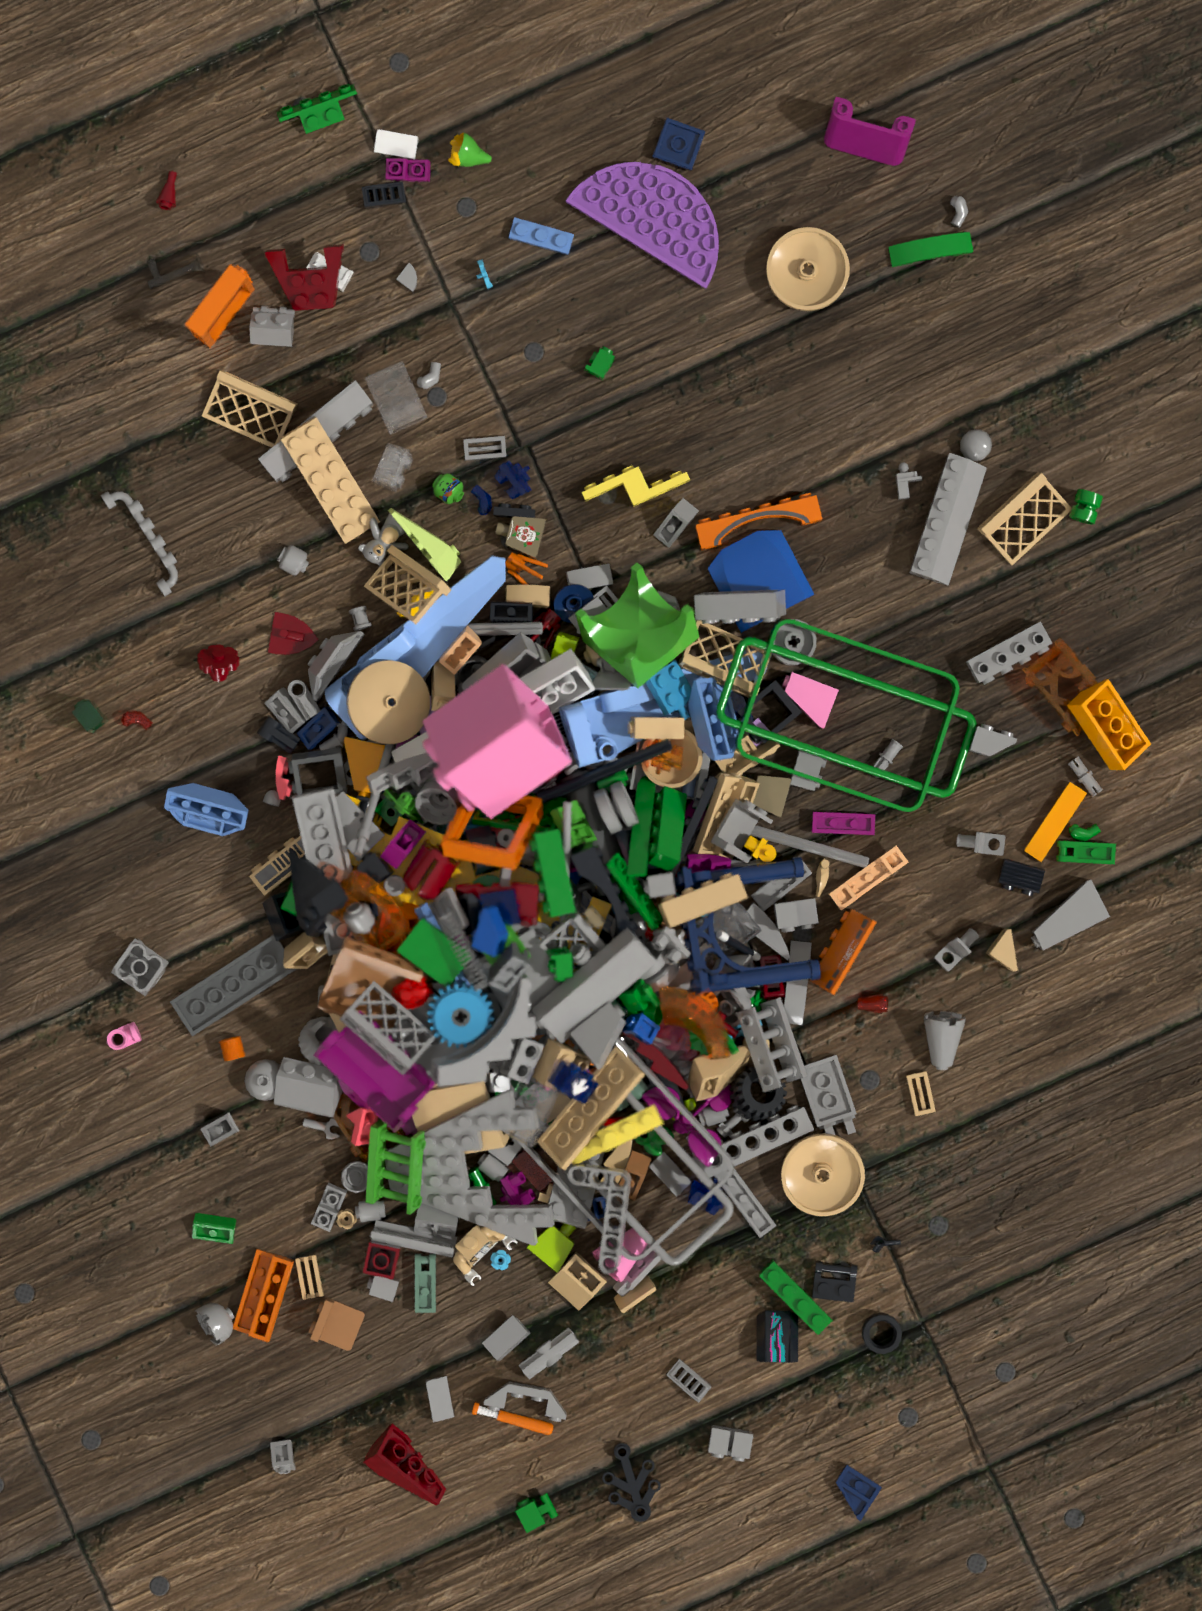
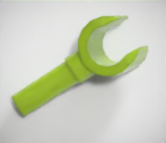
[672,1097,697,1121]

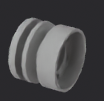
[415,776,462,825]

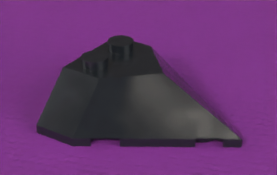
[289,849,349,938]

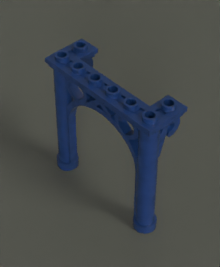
[674,857,821,997]

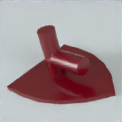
[268,612,318,655]

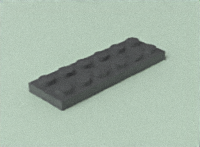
[170,935,296,1037]

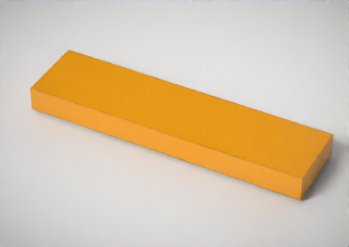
[1023,782,1087,862]

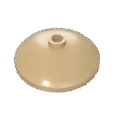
[641,729,703,788]

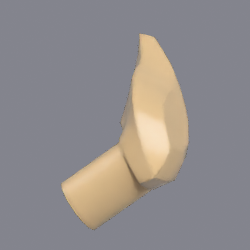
[816,858,829,897]

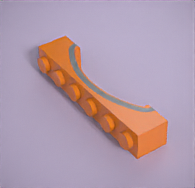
[695,493,822,551]

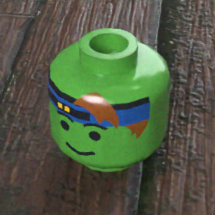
[432,473,464,504]

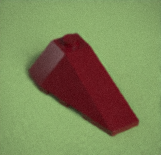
[456,882,540,927]
[363,1423,446,1506]

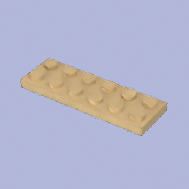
[280,416,380,544]
[537,1047,645,1170]

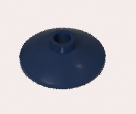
[553,584,594,623]

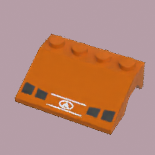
[809,909,876,995]

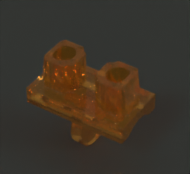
[647,739,684,775]

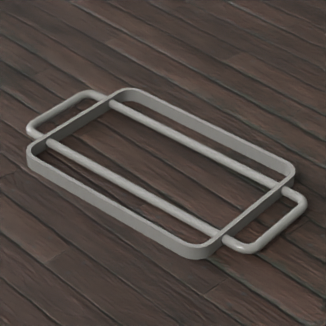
[508,1033,734,1265]

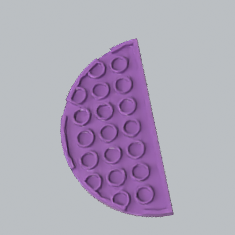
[566,162,719,289]

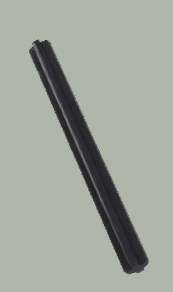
[536,739,673,804]

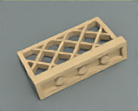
[202,370,298,448]
[977,472,1071,565]
[364,545,451,625]
[678,620,772,698]

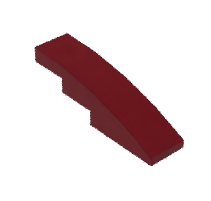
[623,1032,690,1090]

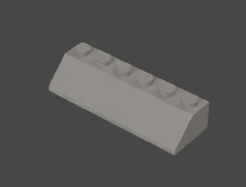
[258,380,374,483]
[909,453,987,586]

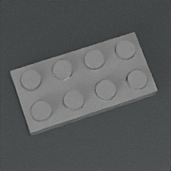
[548,1151,605,1229]

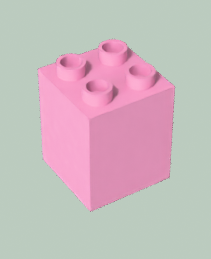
[423,664,572,818]

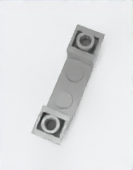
[484,1381,567,1422]

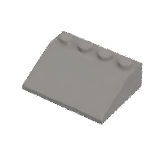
[475,928,564,1016]

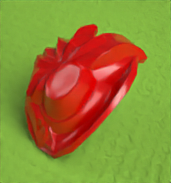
[391,976,433,1009]

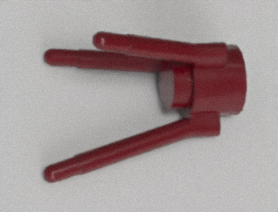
[530,609,561,650]

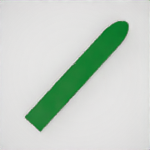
[627,775,656,877]

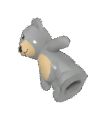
[358,513,409,566]

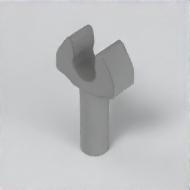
[303,1118,342,1139]

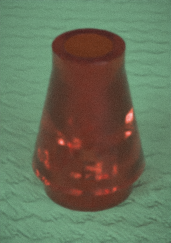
[858,994,888,1014]

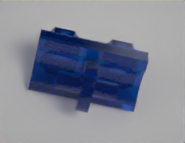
[494,461,532,499]
[688,1178,724,1215]

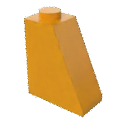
[344,737,385,798]

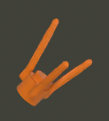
[505,552,548,585]

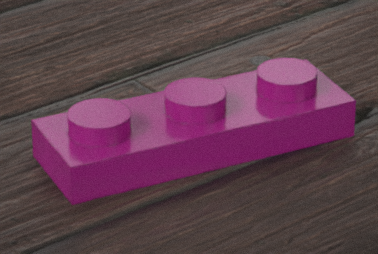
[812,812,875,835]

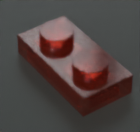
[512,1149,553,1192]

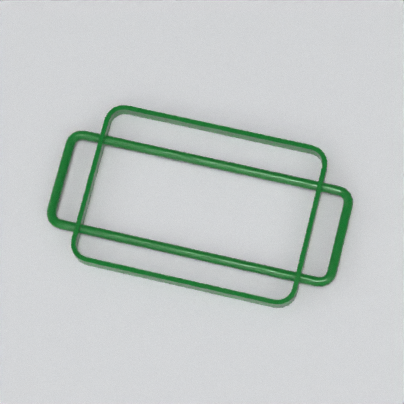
[716,619,976,812]

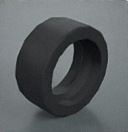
[862,1313,902,1354]

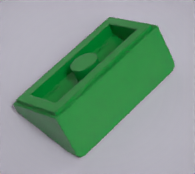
[192,1213,236,1244]

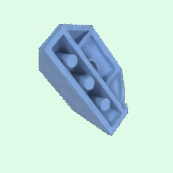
[688,678,738,761]
[164,783,249,836]

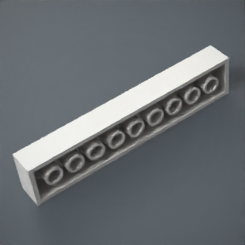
[391,649,596,792]

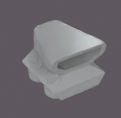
[111,939,169,996]

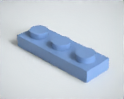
[509,217,574,255]

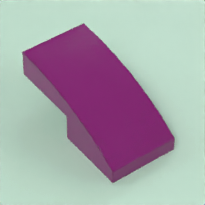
[685,854,731,873]

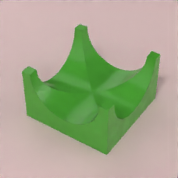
[575,563,699,688]

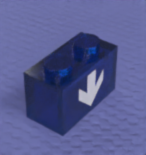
[548,1060,599,1104]

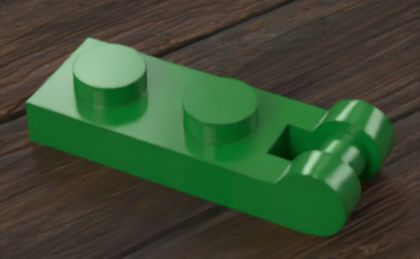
[1056,841,1116,865]

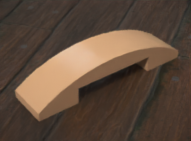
[829,845,908,911]

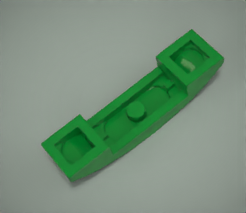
[888,232,973,267]

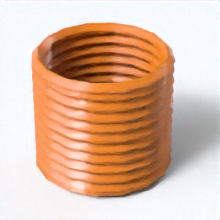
[219,1036,245,1061]

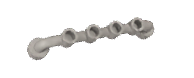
[100,491,178,596]

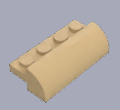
[693,772,760,860]

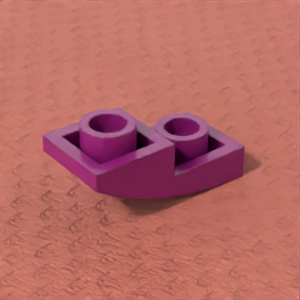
[385,158,431,182]

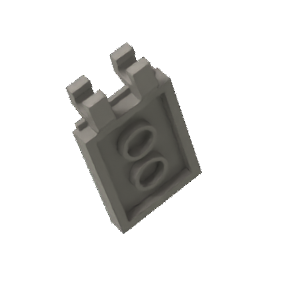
[801,1055,857,1135]

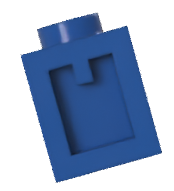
[623,1013,660,1045]

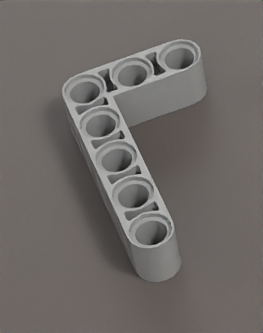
[568,1163,631,1274]

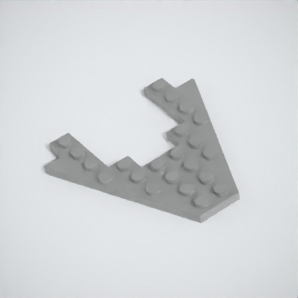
[385,1089,555,1246]

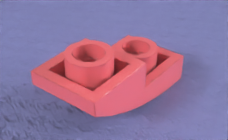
[276,756,292,800]

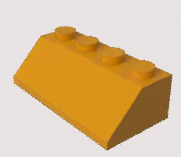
[1067,679,1151,770]

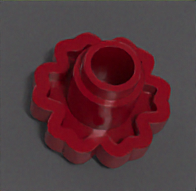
[197,644,240,682]

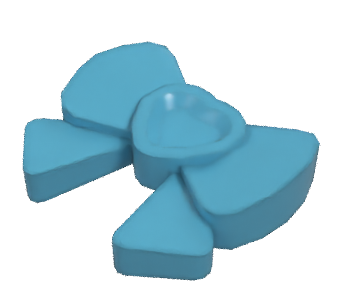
[476,259,493,289]

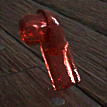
[121,711,153,730]

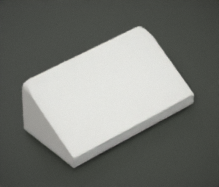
[374,129,419,160]

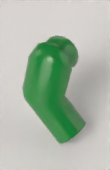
[1069,823,1101,841]

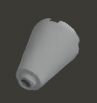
[924,1011,966,1070]

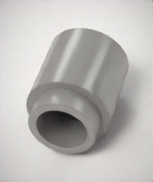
[698,1105,729,1127]
[477,1153,509,1182]
[355,1200,386,1222]

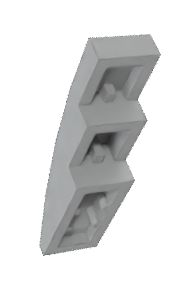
[366,753,439,796]

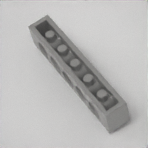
[691,1105,814,1182]

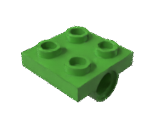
[550,800,597,849]

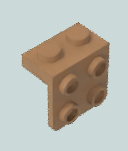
[309,1297,365,1351]

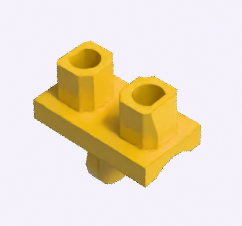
[743,836,776,862]

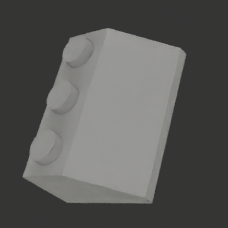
[274,1057,343,1118]

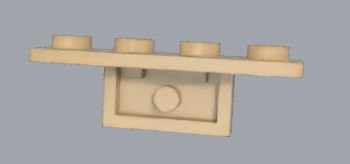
[713,732,780,793]

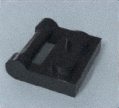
[812,1261,858,1302]

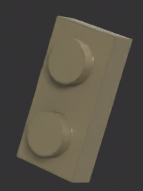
[584,905,606,929]

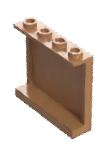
[318,937,423,1034]

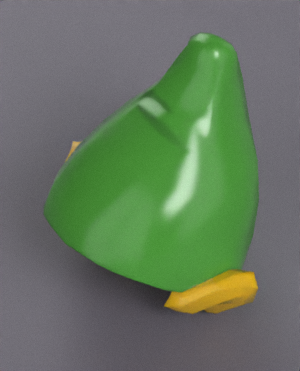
[448,132,492,167]

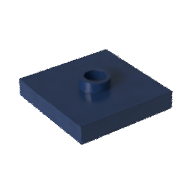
[652,118,705,171]

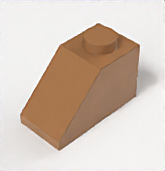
[619,1150,651,1201]

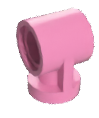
[107,1022,142,1050]

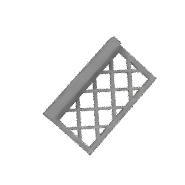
[538,910,606,979]
[340,981,436,1075]
[371,1220,457,1257]

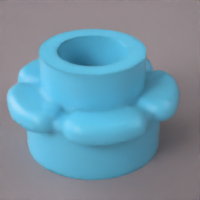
[490,1250,511,1270]

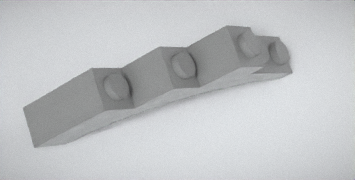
[431,973,538,1087]

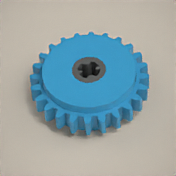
[427,981,494,1049]

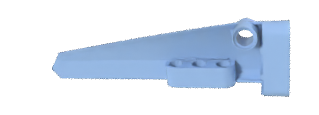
[324,556,506,741]
[559,649,771,768]

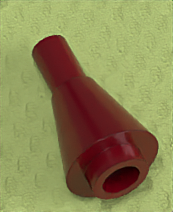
[156,171,177,210]

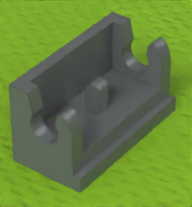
[489,941,531,993]

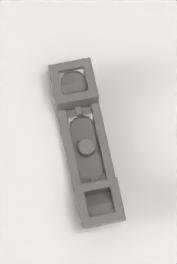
[783,940,812,1025]

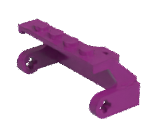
[314,1010,435,1133]

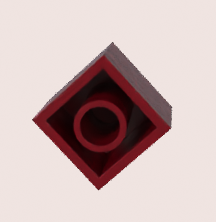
[363,1239,401,1280]

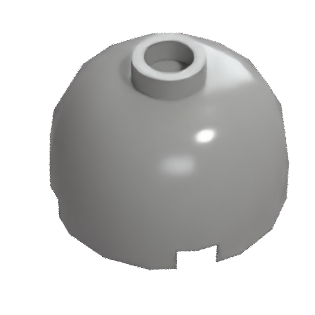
[714,989,752,1027]
[244,1059,280,1101]
[195,1303,234,1346]

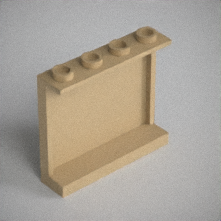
[412,1074,510,1154]

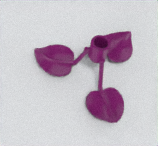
[642,1084,733,1167]

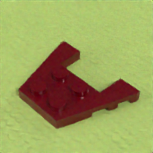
[265,244,344,311]

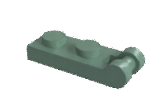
[415,1254,436,1313]

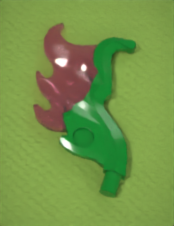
[656,997,739,1060]

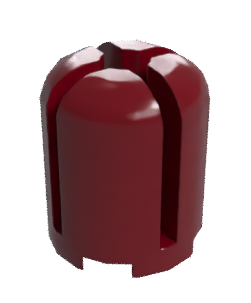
[403,839,461,900]

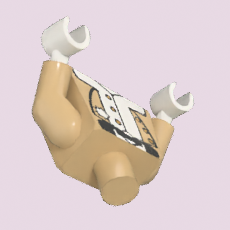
[453,1225,517,1286]

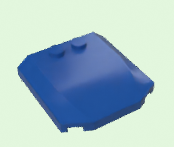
[708,530,815,633]

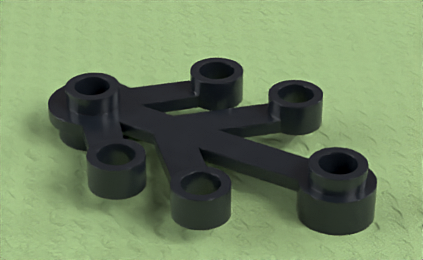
[602,1442,661,1522]

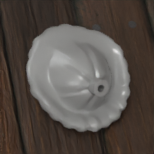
[298,1017,338,1066]

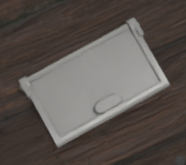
[336,792,385,862]

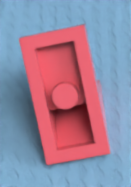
[346,1107,378,1146]

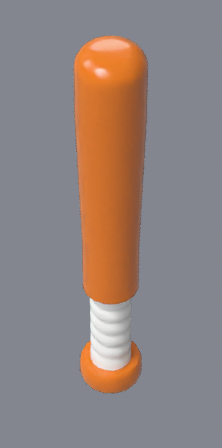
[472,1402,554,1435]

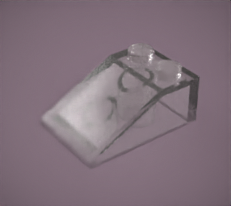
[365,361,428,435]

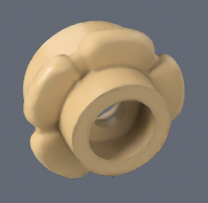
[336,1209,357,1229]

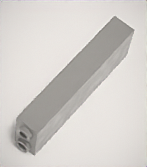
[532,928,657,1043]

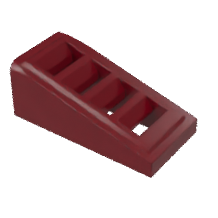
[760,955,785,1000]

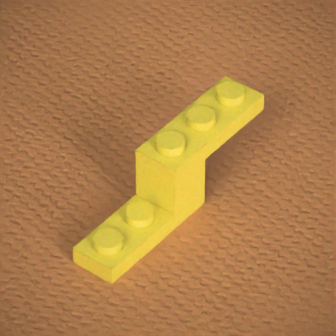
[582,465,690,507]
[572,1105,663,1166]

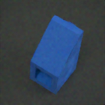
[472,905,509,957]

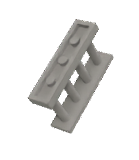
[737,997,807,1092]

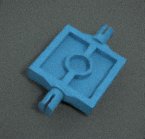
[646,660,692,720]

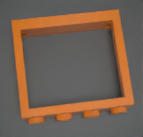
[185,264,255,349]
[441,795,544,870]

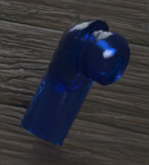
[471,485,492,516]

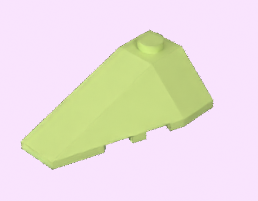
[388,508,461,581]

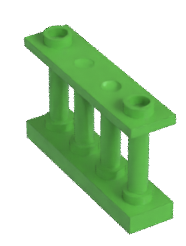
[366,1120,426,1214]

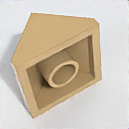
[986,929,1018,971]
[283,932,327,969]

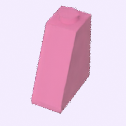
[782,672,839,729]

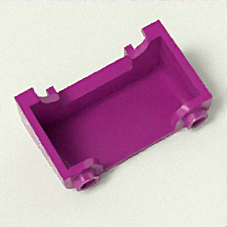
[824,97,916,166]

